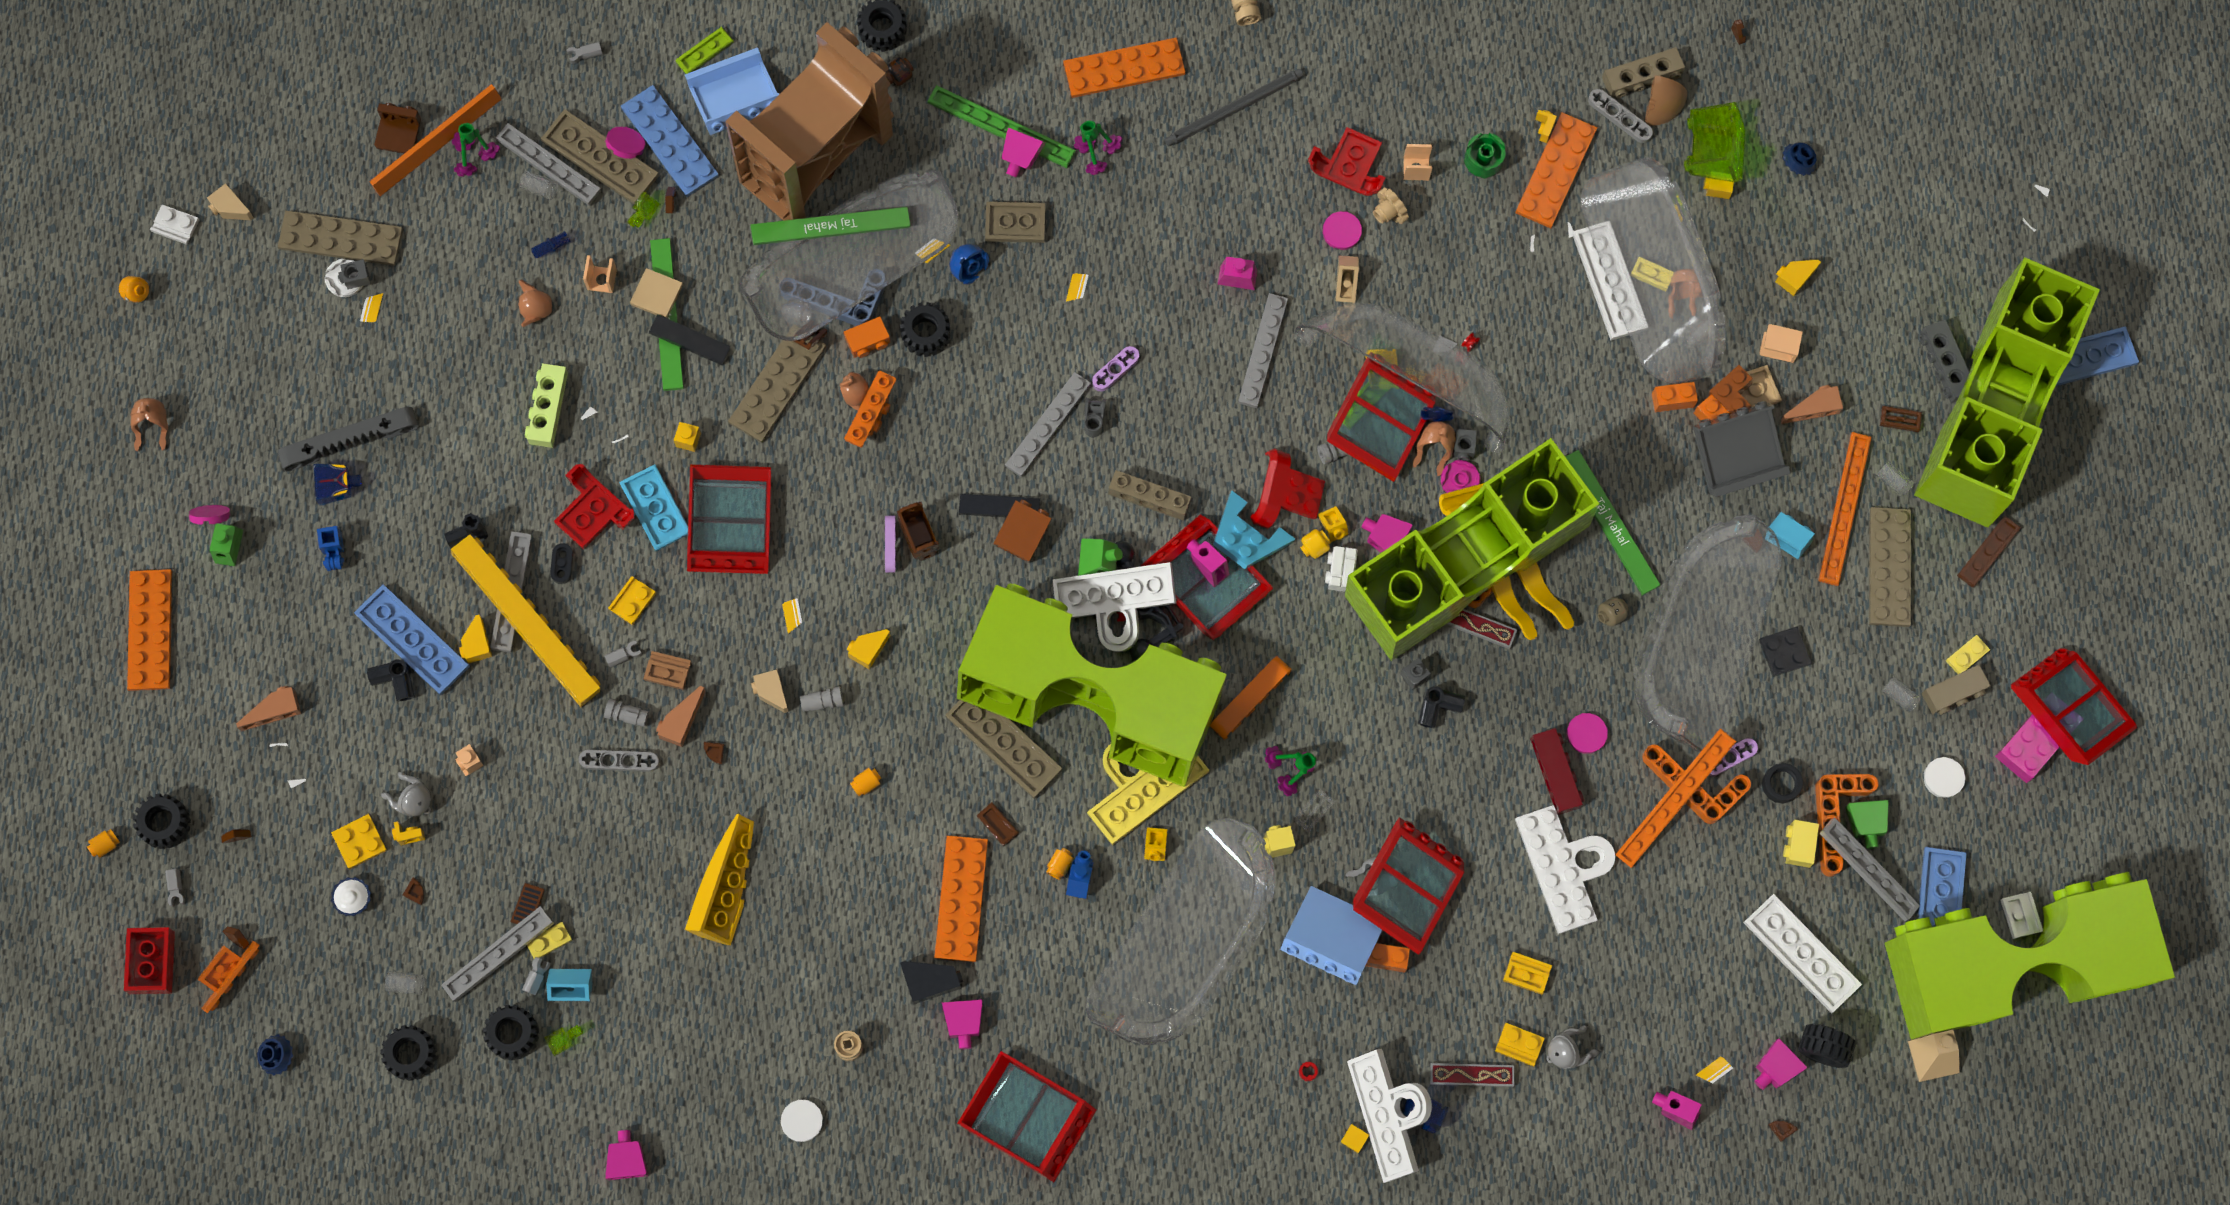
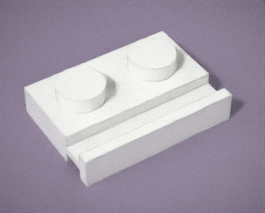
[150,205,199,245]
[2001,892,2043,939]

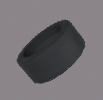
[1762,763,1803,804]

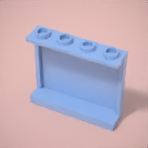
[685,47,779,135]
[1280,886,1382,985]

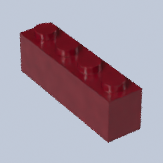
[1530,728,1584,815]

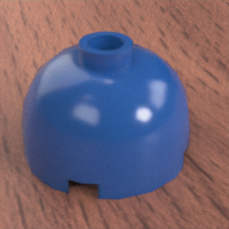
[949,244,989,285]

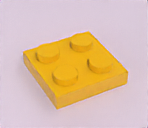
[331,814,387,870]

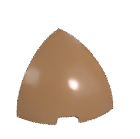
[1645,75,1688,126]

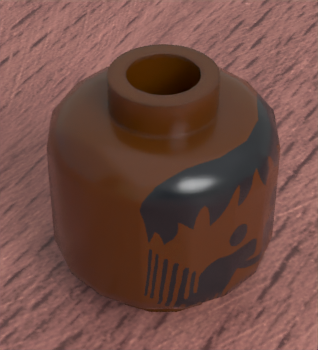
[886,57,914,86]

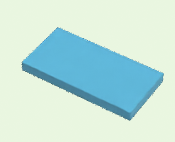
[619,464,688,551]

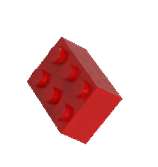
[124,927,175,994]

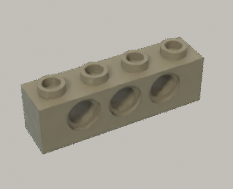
[1602,47,1685,98]
[1108,470,1191,521]

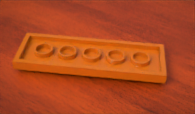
[1063,37,1185,98]
[1515,112,1597,228]
[127,569,172,691]
[934,836,988,962]

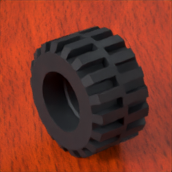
[857,0,907,52]
[900,302,951,357]
[133,793,191,849]
[483,1005,539,1060]
[1798,1024,1856,1068]
[380,1025,438,1081]

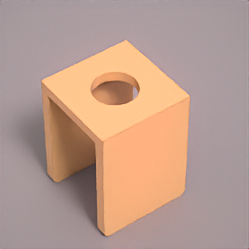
[1404,144,1432,181]
[583,255,617,293]
[1760,324,1803,363]

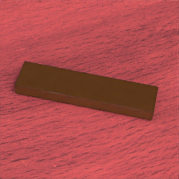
[1957,516,2021,588]

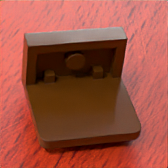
[374,103,421,154]

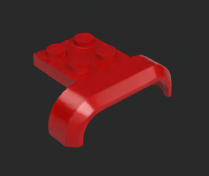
[1308,127,1386,196]
[1250,448,1325,528]
[554,464,635,550]

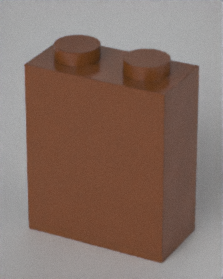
[994,499,1052,563]

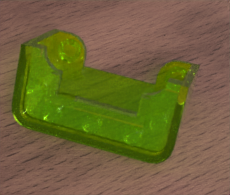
[1684,102,1745,182]

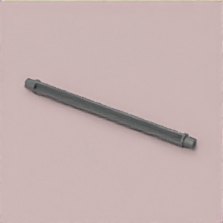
[1164,69,1303,146]

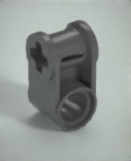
[1084,398,1106,438]

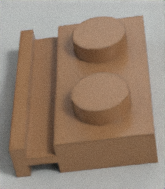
[643,651,692,690]

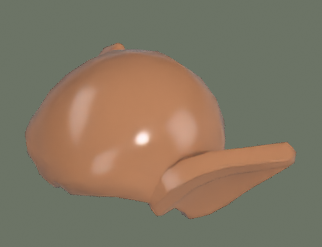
[518,279,552,327]
[840,372,869,411]

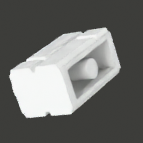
[1325,546,1358,592]

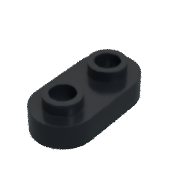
[550,543,573,584]

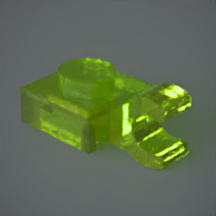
[627,192,660,228]
[544,1025,584,1056]

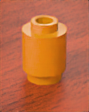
[850,768,881,797]
[87,829,120,858]
[1046,848,1074,880]

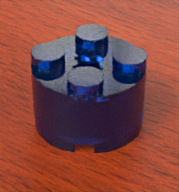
[1402,1099,1449,1134]

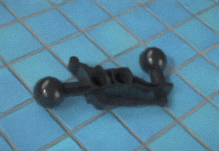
[1115,541,1183,661]

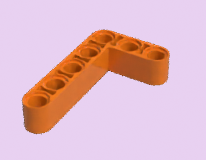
[1642,744,1751,824]
[1815,774,1878,877]

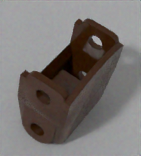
[897,502,939,561]

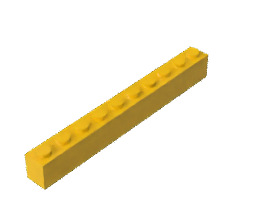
[451,535,601,707]

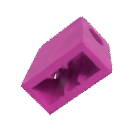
[1002,128,1046,178]
[1218,257,1257,290]
[1361,514,1413,553]
[1187,539,1229,587]
[942,1000,982,1049]
[1754,1038,1807,1090]
[1652,1091,1702,1130]
[606,1130,648,1180]

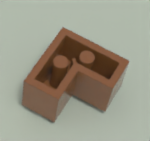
[1709,365,1753,414]

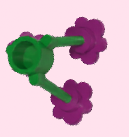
[1074,121,1122,175]
[452,123,500,177]
[1265,746,1316,796]

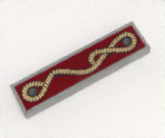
[1446,609,1517,649]
[1430,1063,1514,1087]

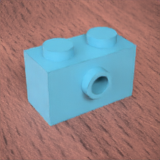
[1765,512,1815,559]
[546,969,593,1001]

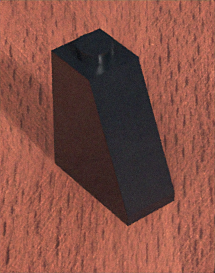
[900,961,963,1004]

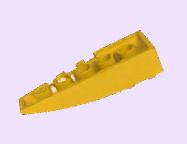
[685,814,754,946]

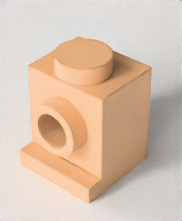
[455,744,484,776]

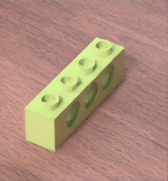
[525,364,568,448]

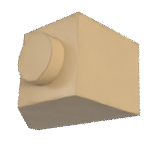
[207,183,254,220]
[1336,256,1359,303]
[751,670,788,713]

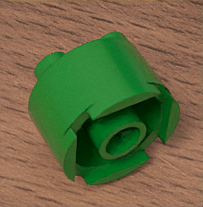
[1464,133,1506,179]

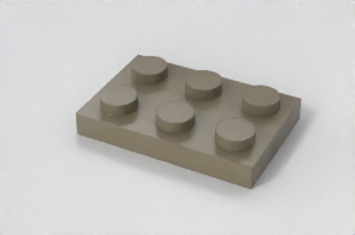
[985,202,1045,243]

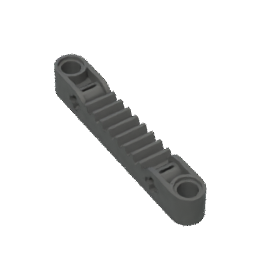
[278,407,419,472]

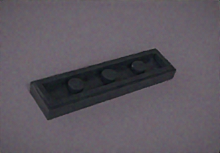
[649,314,731,365]
[959,494,1040,517]

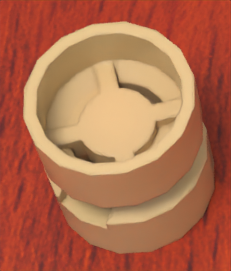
[1231,0,1261,26]
[834,1031,863,1061]

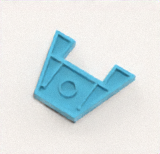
[1213,491,1295,569]

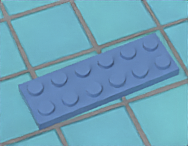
[621,85,719,197]
[2056,326,2139,386]
[354,584,470,696]
[1918,847,1966,927]

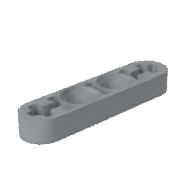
[1588,89,1653,143]
[578,750,659,772]

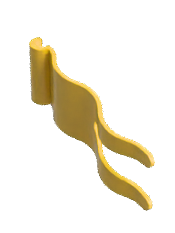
[1439,483,1574,640]

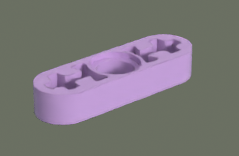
[1092,346,1139,391]
[885,516,896,573]
[1708,738,1758,777]

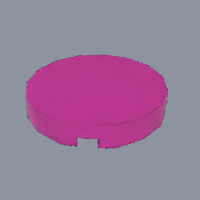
[605,127,645,159]
[1323,211,1362,250]
[1440,460,1481,493]
[189,505,230,525]
[1567,713,1608,754]

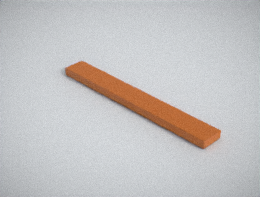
[369,84,502,196]
[1818,432,1872,586]
[1615,728,1737,868]

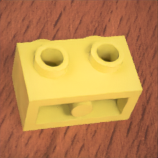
[1783,820,1819,868]
[1261,825,1295,859]

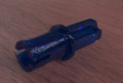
[531,231,571,258]
[1421,406,1453,422]

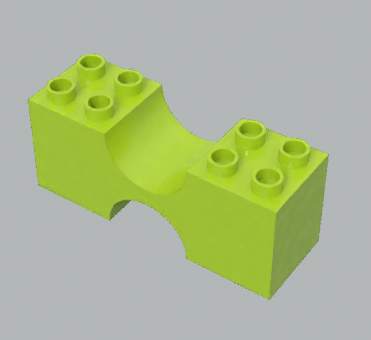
[1914,257,2100,528]
[1345,438,1599,661]
[957,583,1227,787]
[1885,872,2175,1040]

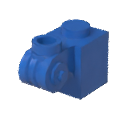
[317,526,344,571]
[1066,851,1094,899]

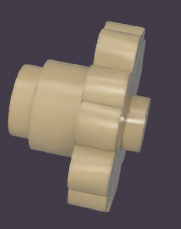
[1373,187,1409,224]

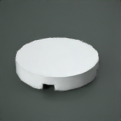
[325,259,363,297]
[1924,757,1965,798]
[781,1100,823,1142]

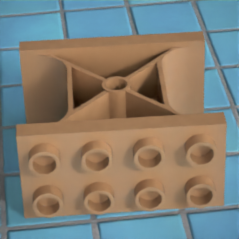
[725,22,894,221]

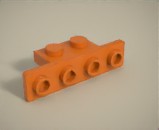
[844,371,896,448]
[198,941,259,1013]

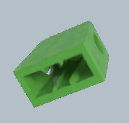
[210,524,243,566]
[1078,539,1123,576]
[1845,800,1888,849]

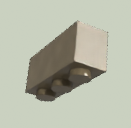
[1921,665,1991,715]

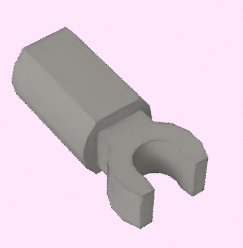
[567,42,603,64]
[604,641,642,668]
[165,869,185,907]
[522,957,550,996]

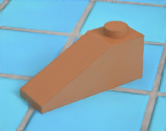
[1781,385,1843,424]
[236,686,301,731]
[656,686,706,747]

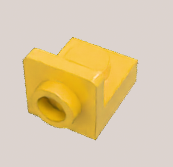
[1535,110,1557,143]
[1318,506,1349,542]
[392,821,425,845]
[1144,827,1167,861]

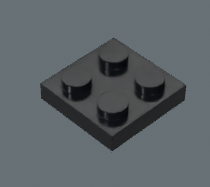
[1759,626,1812,677]

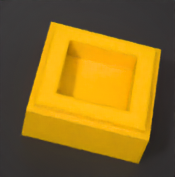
[1340,1124,1369,1153]

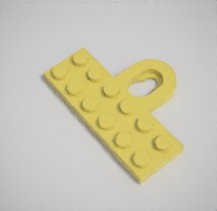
[1087,744,1209,845]

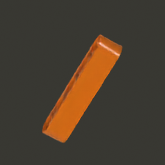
[1210,656,1292,740]

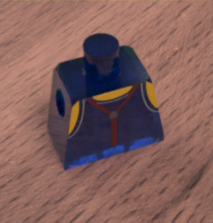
[313,464,362,506]

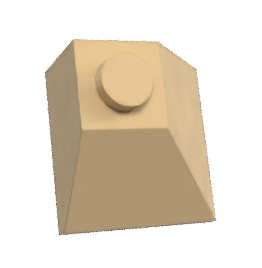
[1908,1030,1959,1082]

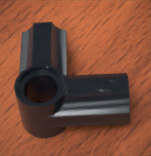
[444,513,488,549]
[367,659,415,702]
[1418,686,1465,729]

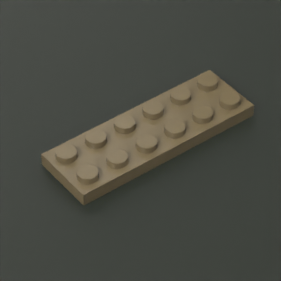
[541,109,659,205]
[278,210,403,266]
[728,325,827,443]
[1869,507,1911,627]
[945,700,1062,799]

